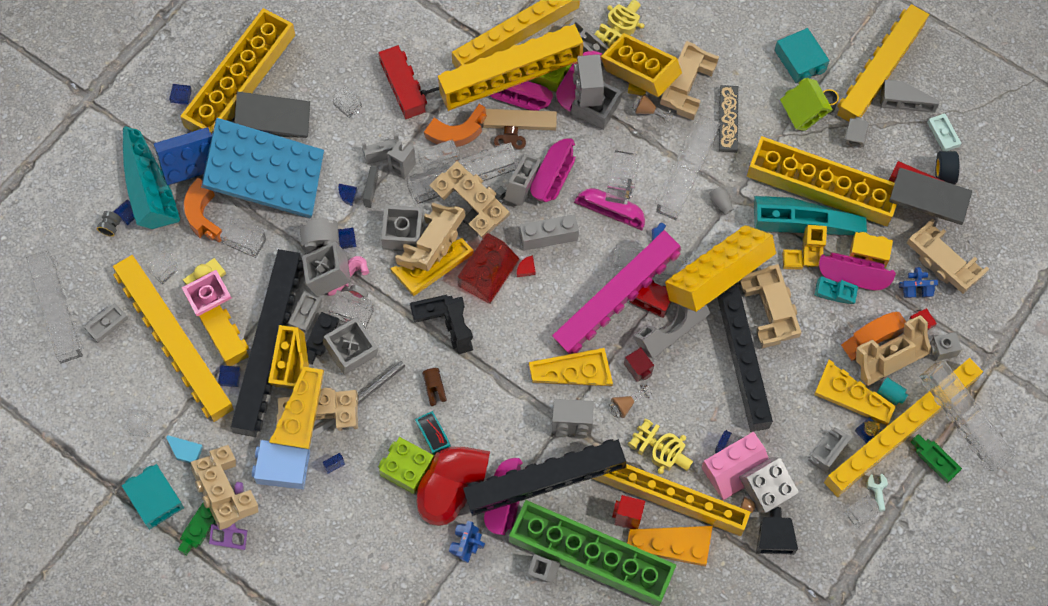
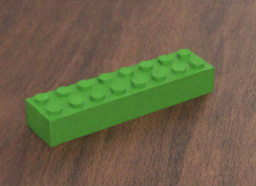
[509,500,676,606]

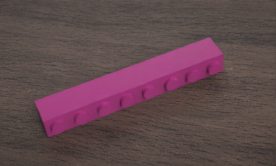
[552,230,681,354]

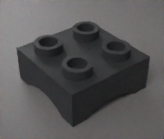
[444,301,473,354]

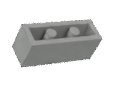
[519,214,579,251]

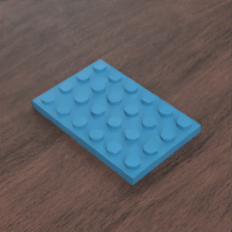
[201,118,324,218]

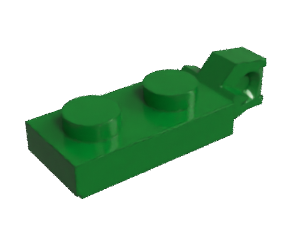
[911,434,962,484]
[178,503,216,556]

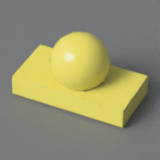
[183,258,226,285]

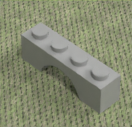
[633,304,710,358]

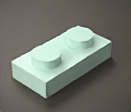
[927,113,962,151]

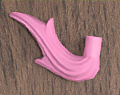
[327,256,369,296]

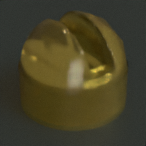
[864,421,880,436]

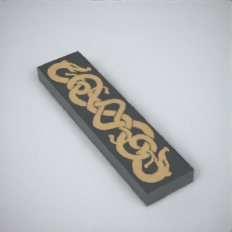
[719,85,739,153]

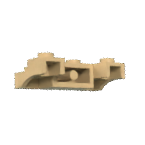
[660,41,719,120]
[429,161,510,239]
[395,203,466,271]
[907,219,989,294]
[740,264,802,348]
[856,315,931,386]
[277,388,358,431]
[191,445,258,530]

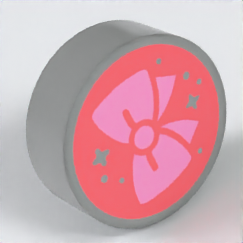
[348,285,368,302]

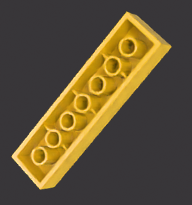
[180,8,295,134]
[438,24,583,111]
[746,136,897,227]

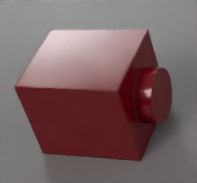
[624,347,654,382]

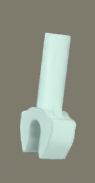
[866,474,888,512]

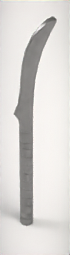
[312,361,406,438]

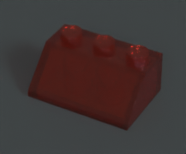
[457,232,520,304]

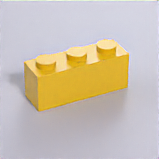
[199,305,249,368]

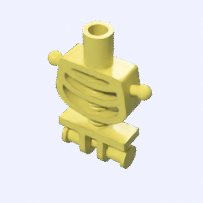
[594,0,645,47]
[628,419,693,474]

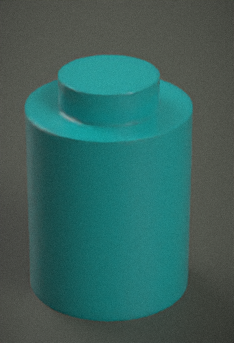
[877,377,908,406]

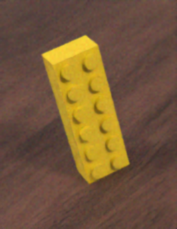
[665,225,776,312]

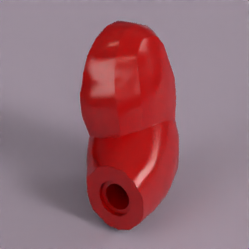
[416,447,490,526]

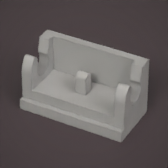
[362,134,402,165]
[387,141,416,179]
[808,427,852,473]

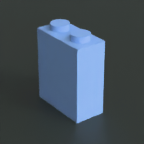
[252,440,310,489]

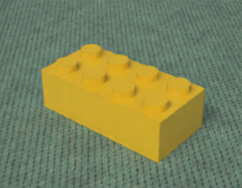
[601,33,682,97]

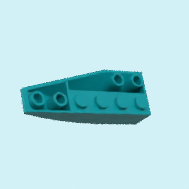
[123,126,180,229]
[754,196,867,235]

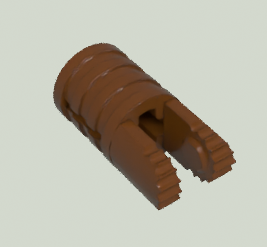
[422,368,447,407]

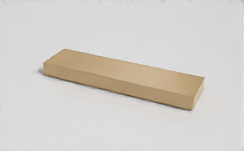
[483,109,557,131]

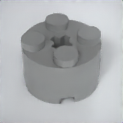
[300,218,340,254]

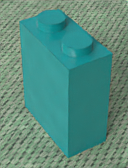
[774,28,830,83]
[122,464,184,530]

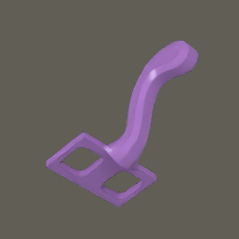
[209,482,248,550]

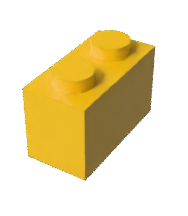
[849,232,893,268]

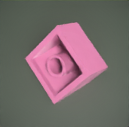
[182,270,232,316]

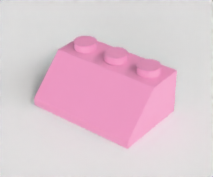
[701,432,769,501]

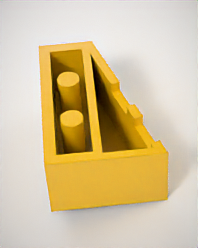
[268,325,309,389]

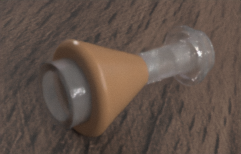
[632,94,674,123]
[608,384,652,418]

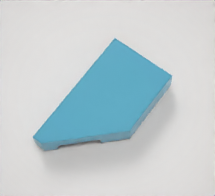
[166,435,203,464]

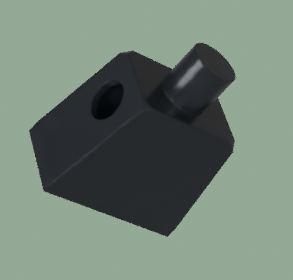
[756,507,798,555]

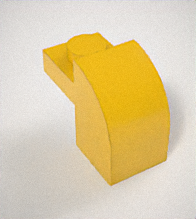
[802,225,827,267]

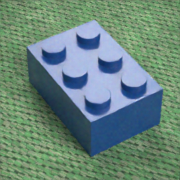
[153,127,212,185]

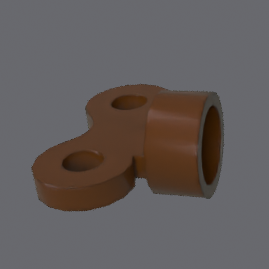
[494,126,526,150]

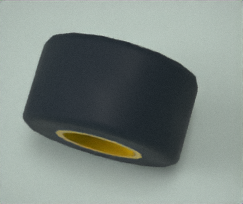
[935,151,960,185]

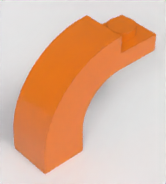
[424,103,487,147]
[184,178,225,243]
[841,312,906,361]

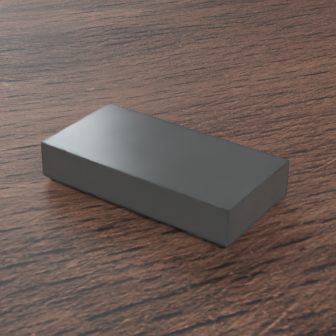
[363,166,379,208]

